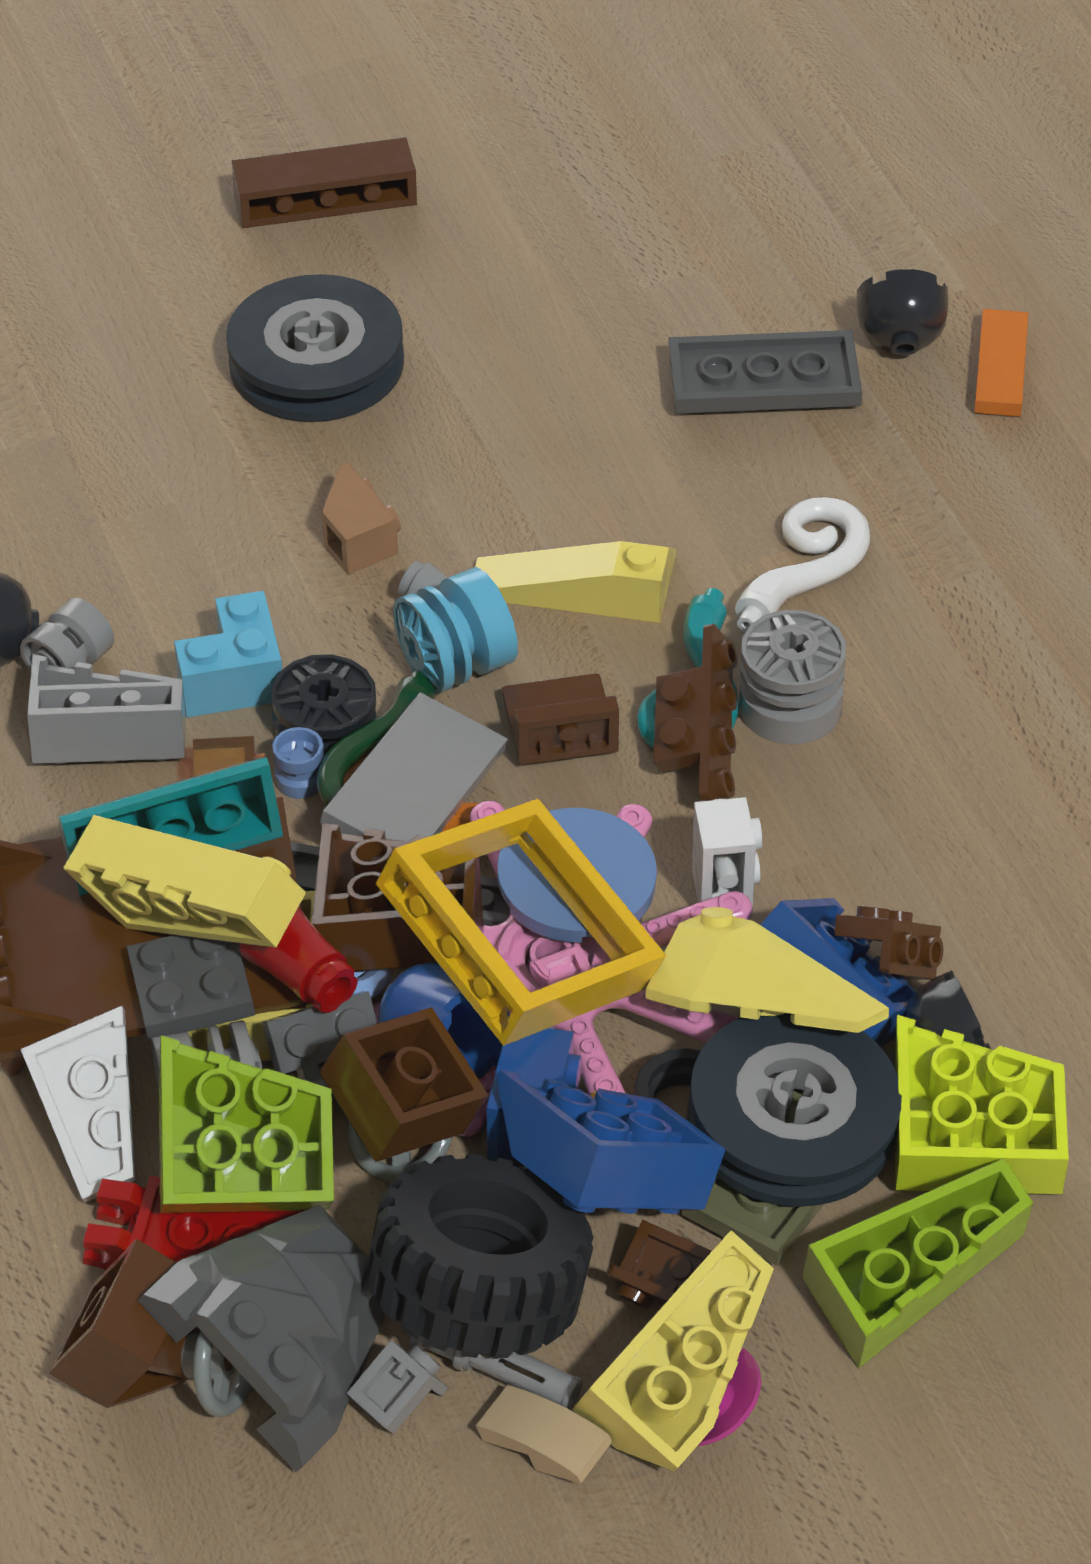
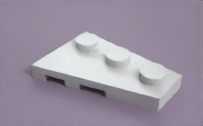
[21,1006,136,1202]

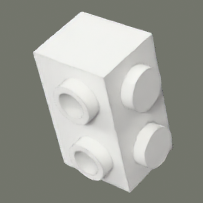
[692,797,762,912]

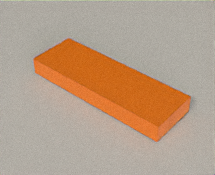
[974,309,1029,417]

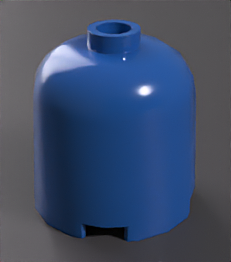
[378,962,510,1084]

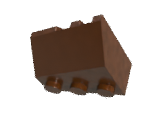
[312,823,484,972]

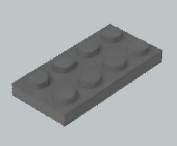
[668,330,862,414]

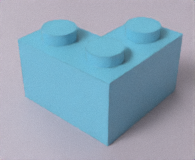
[174,591,282,718]

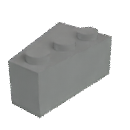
[27,654,186,764]

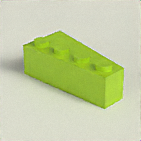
[802,1158,1033,1369]

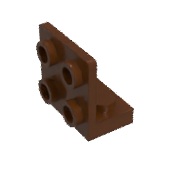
[502,673,619,765]

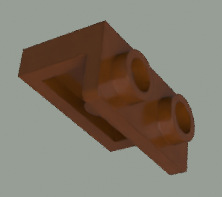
[834,906,944,979]
[607,1219,712,1308]

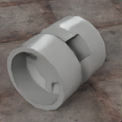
[20,598,114,671]

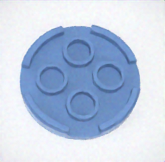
[497,808,657,942]

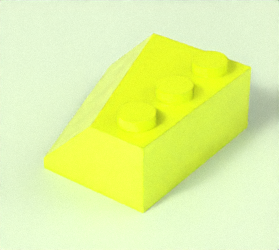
[895,1015,1069,1194]

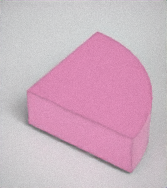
[530,944,592,988]

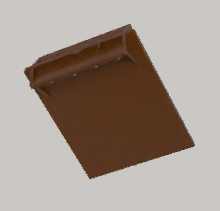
[0,797,309,1076]

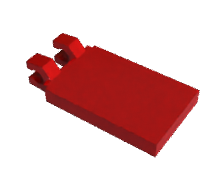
[83,1175,305,1270]

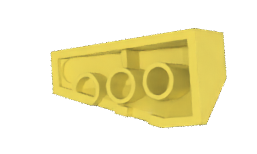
[475,541,676,623]
[646,907,889,1033]

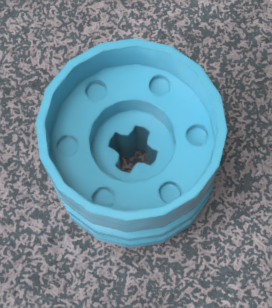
[393,567,518,694]

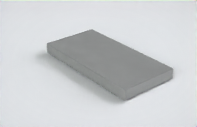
[320,692,508,842]

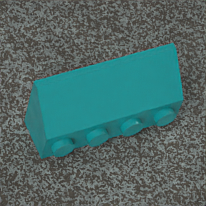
[57,757,283,895]

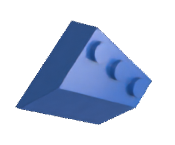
[761,898,916,1048]
[497,1070,726,1214]

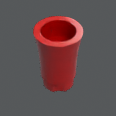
[240,907,358,1013]

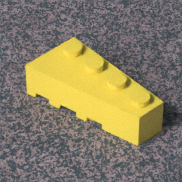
[63,815,306,947]

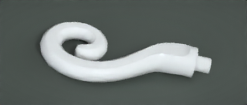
[735,497,870,632]

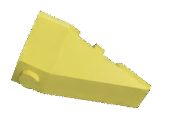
[572,1230,774,1472]

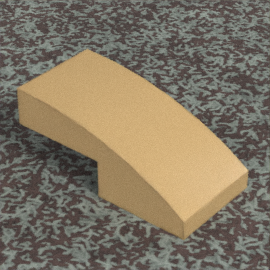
[475,1385,612,1484]

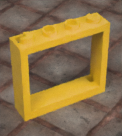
[376,799,666,1046]

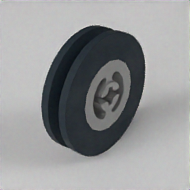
[226,274,404,421]
[687,1013,902,1207]

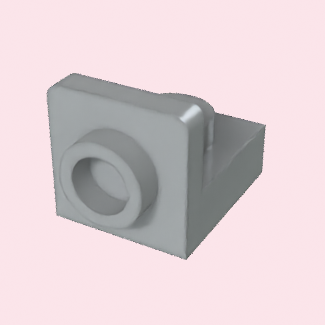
[346,1340,449,1434]

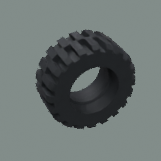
[366,1154,593,1359]

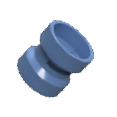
[272,727,324,799]

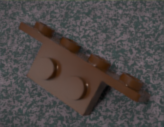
[654,623,738,801]

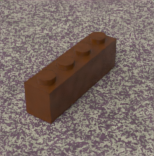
[231,137,417,229]

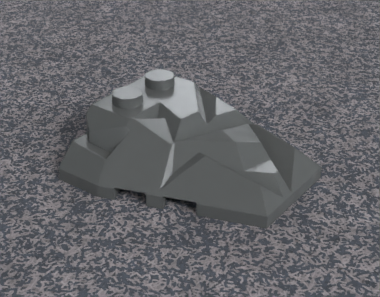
[137,1205,385,1472]

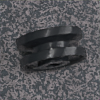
[271,654,376,756]

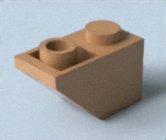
[322,462,401,575]

